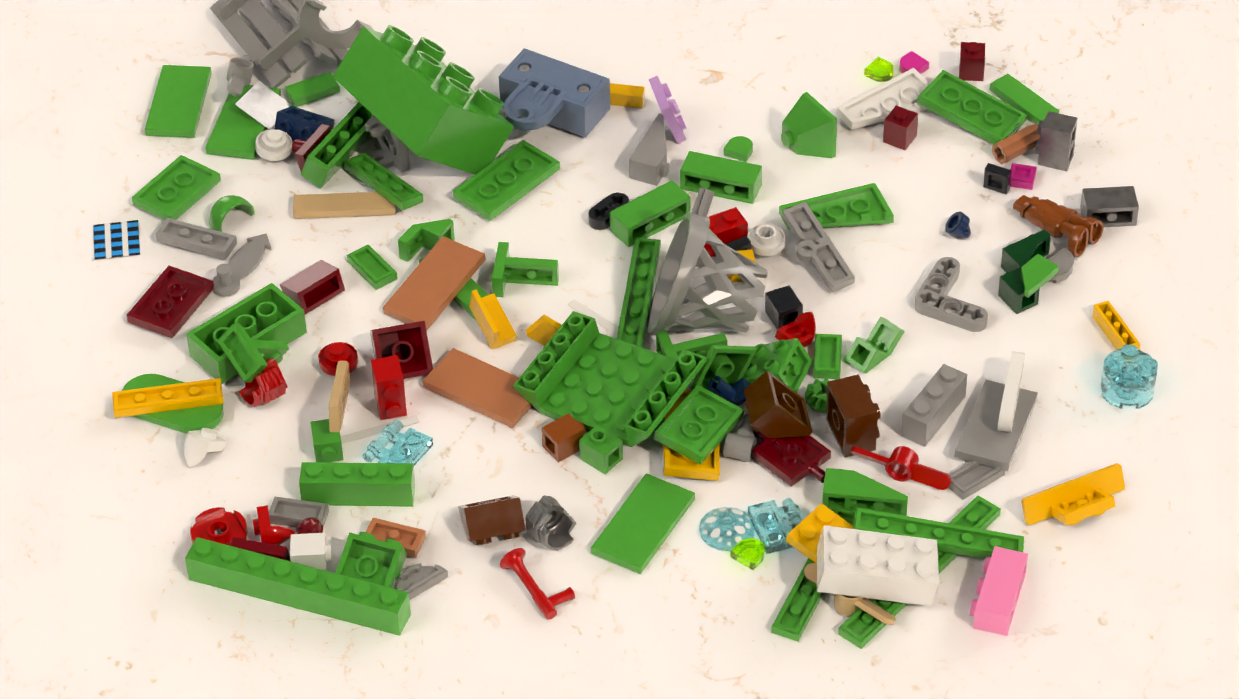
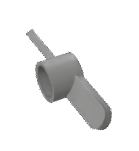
[226,55,254,97]

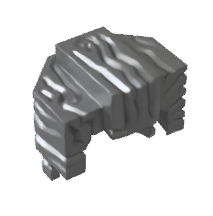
[525,495,577,551]

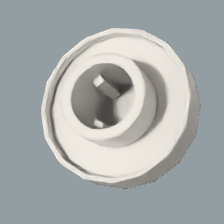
[255,129,293,161]
[747,223,785,256]

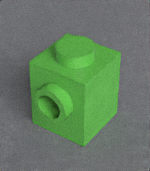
[579,425,623,474]

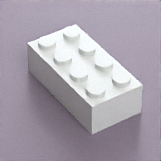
[817,525,939,606]

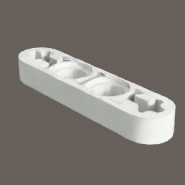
[997,351,1025,433]

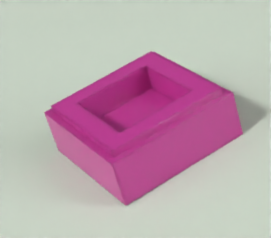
[1010,163,1037,190]

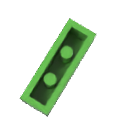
[680,151,762,204]
[610,180,691,247]

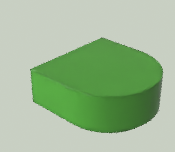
[724,136,753,162]

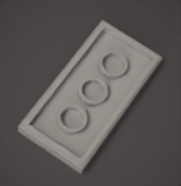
[954,380,1038,471]

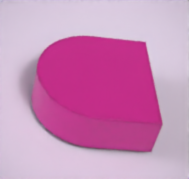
[900,51,929,74]

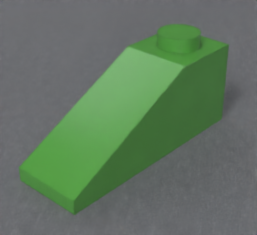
[822,468,908,516]

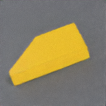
[526,314,561,346]

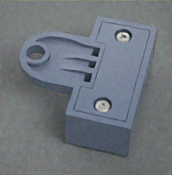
[498,48,611,138]

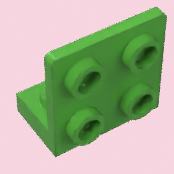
[743,338,813,392]

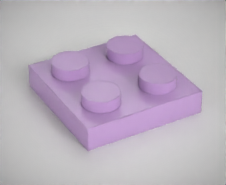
[648,75,687,144]

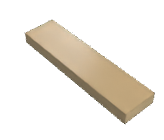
[293,192,396,219]
[328,361,350,432]

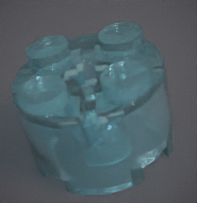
[1100,345,1158,409]

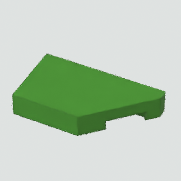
[1021,254,1059,298]

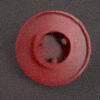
[318,342,358,376]

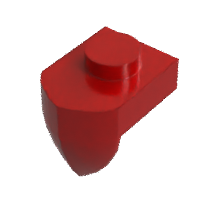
[774,311,816,347]
[252,505,295,545]

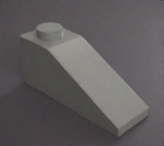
[629,113,670,186]

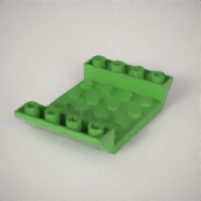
[513,311,707,447]

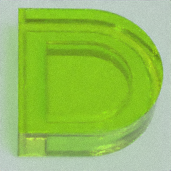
[864,57,894,82]
[730,538,765,570]

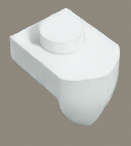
[184,428,226,467]

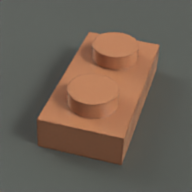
[366,518,426,558]

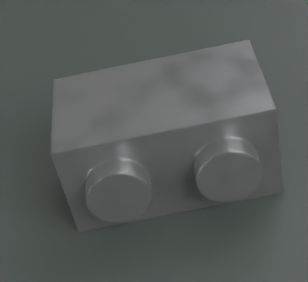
[1035,111,1078,171]
[1080,186,1139,227]

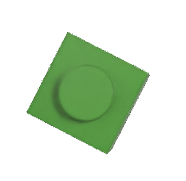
[310,419,344,462]

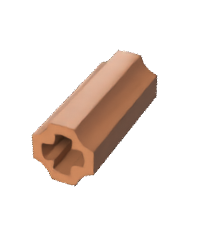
[992,123,1040,164]

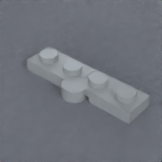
[782,201,855,293]

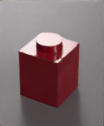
[959,42,986,81]
[883,106,918,150]

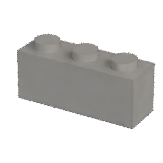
[901,364,968,447]

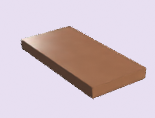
[382,236,486,331]
[422,348,532,428]

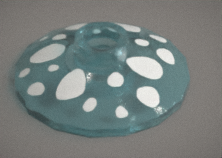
[699,507,755,551]

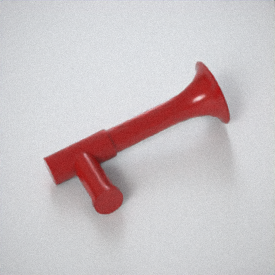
[500,548,575,620]

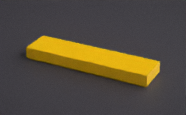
[112,378,224,418]

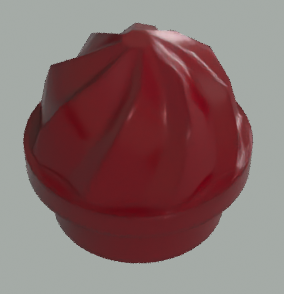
[296,517,323,534]

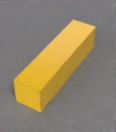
[610,83,645,108]
[1092,301,1140,360]

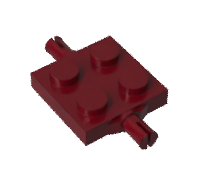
[752,430,831,487]

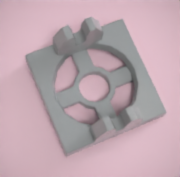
[365,113,409,173]

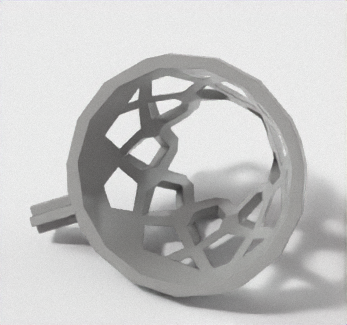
[648,187,768,335]

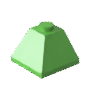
[781,92,837,158]
[690,345,757,390]

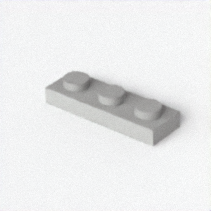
[155,218,237,260]

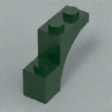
[998,229,1051,314]

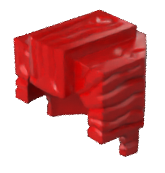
[238,358,288,407]

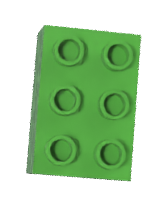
[332,25,514,174]

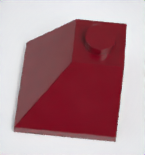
[369,321,433,379]

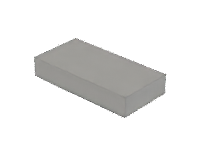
[948,460,1005,500]
[269,496,329,528]

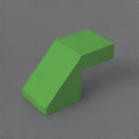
[398,219,455,262]
[844,316,905,373]

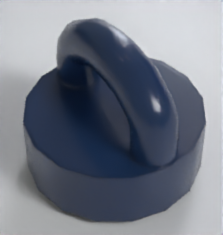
[945,211,971,239]

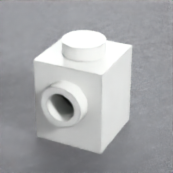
[290,533,332,571]

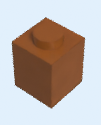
[541,413,586,463]

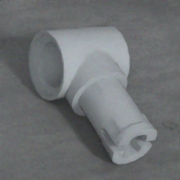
[723,414,757,462]

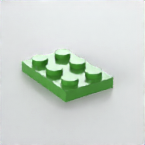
[132,155,221,220]
[654,385,744,465]

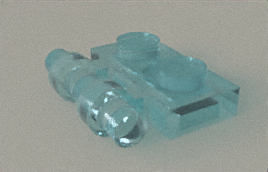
[363,420,433,466]
[748,498,802,554]

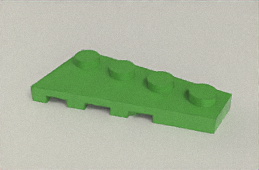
[779,183,894,230]

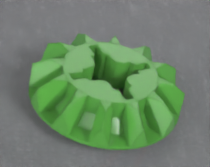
[805,377,837,413]

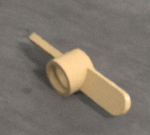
[804,563,896,625]

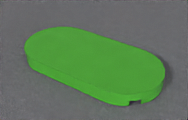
[122,374,224,434]

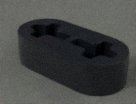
[588,192,629,230]

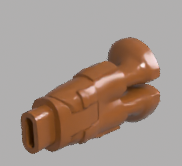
[1013,195,1104,257]

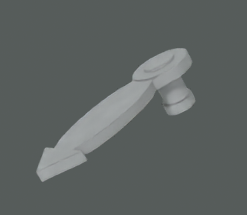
[213,233,271,296]

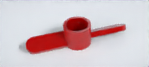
[850,446,951,490]

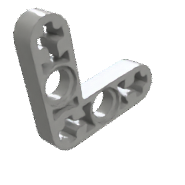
[914,257,988,332]

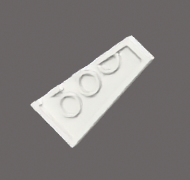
[836,68,930,130]

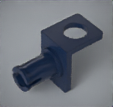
[707,376,751,406]

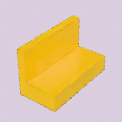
[469,289,517,349]

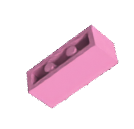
[970,546,1028,636]

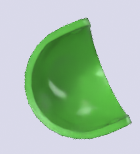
[209,195,255,232]

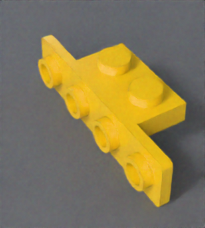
[1021,463,1125,525]

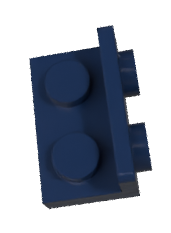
[274,106,335,142]

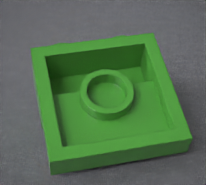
[335,532,407,588]

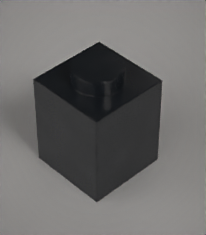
[765,285,803,329]

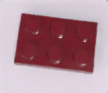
[126,265,214,338]

